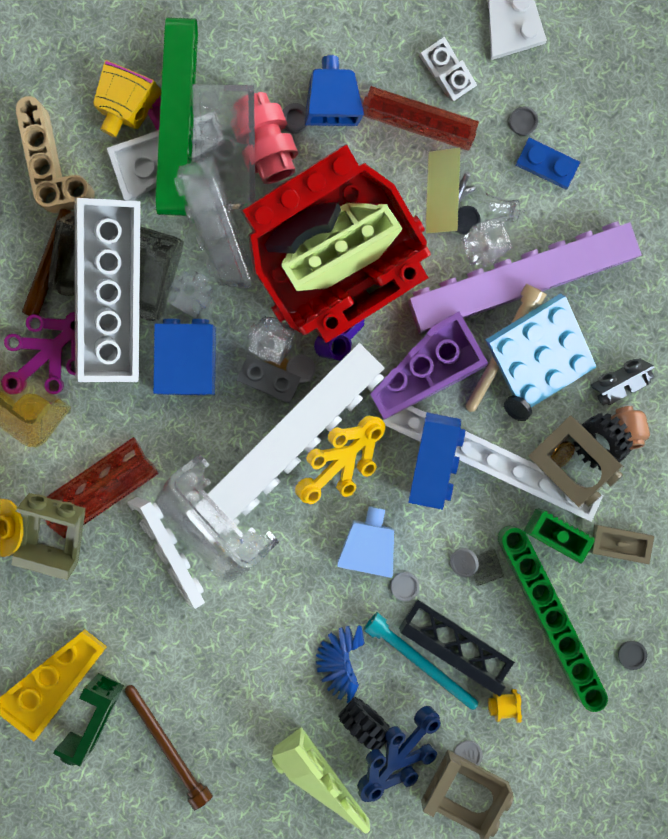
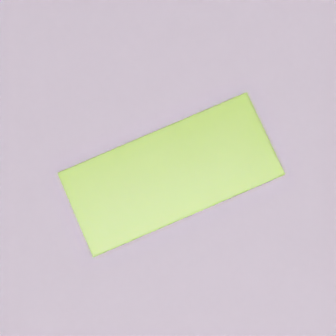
[426,148,460,234]

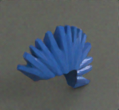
[316,625,365,703]

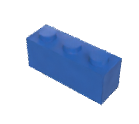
[408,412,466,510]

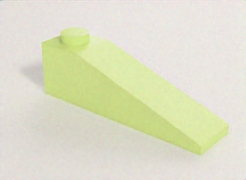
[272,727,370,834]

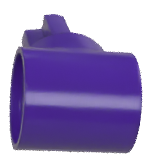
[314,320,365,361]

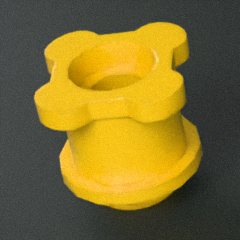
[488,689,522,723]

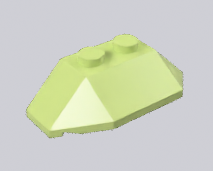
[281,203,402,291]

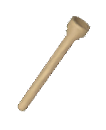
[466,283,547,412]

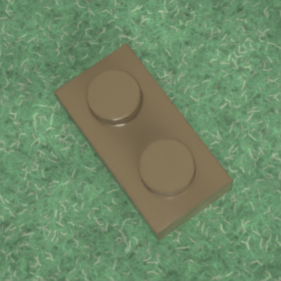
[590,524,655,564]

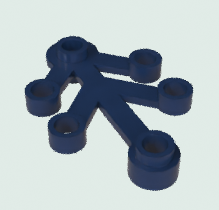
[357,706,441,802]

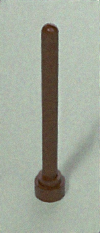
[125,685,213,811]

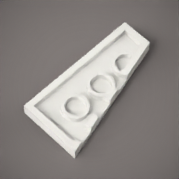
[487,0,547,60]
[107,111,226,201]
[127,497,205,609]

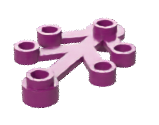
[1,312,75,395]

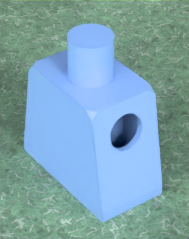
[337,506,394,578]

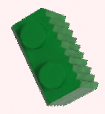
[524,508,595,564]

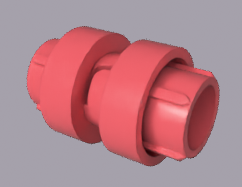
[232,92,298,184]

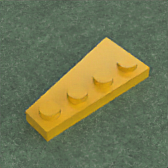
[0,630,107,742]

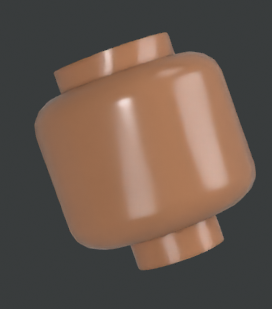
[611,406,650,450]

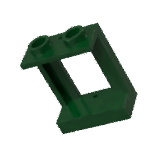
[53,673,124,767]

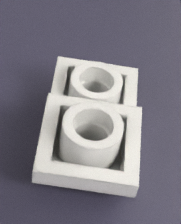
[419,37,477,102]

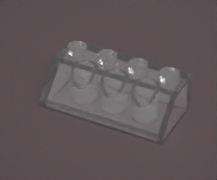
[192,84,256,209]
[174,156,252,288]

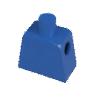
[305,55,364,126]

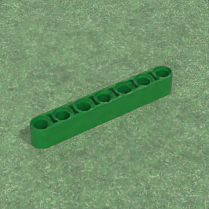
[156,17,198,216]
[498,525,608,712]

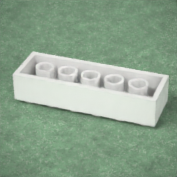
[75,198,140,382]

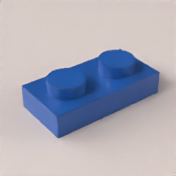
[515,137,580,190]

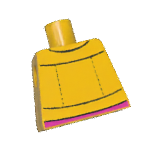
[93,60,161,138]

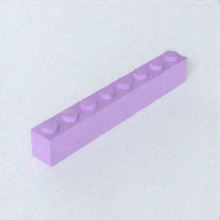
[408,221,642,334]

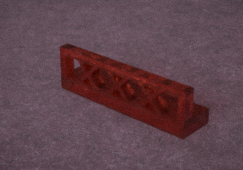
[362,86,479,151]
[46,437,159,538]

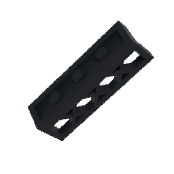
[399,599,515,697]

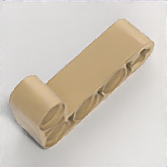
[16,96,95,213]

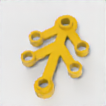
[295,416,385,504]

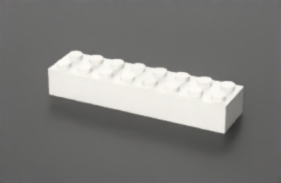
[189,343,385,539]

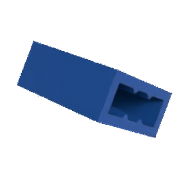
[153,319,216,395]

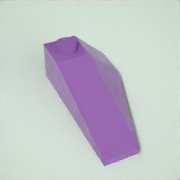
[370,312,488,420]

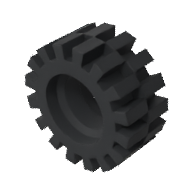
[573,413,633,470]
[338,697,390,750]

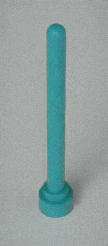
[363,612,478,710]

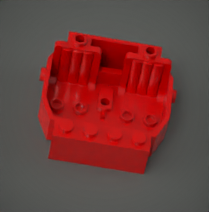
[240,144,431,343]

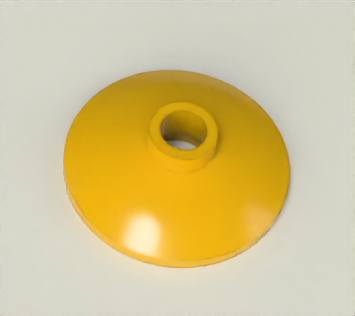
[0,499,24,557]

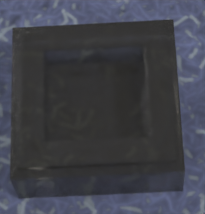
[473,549,504,586]

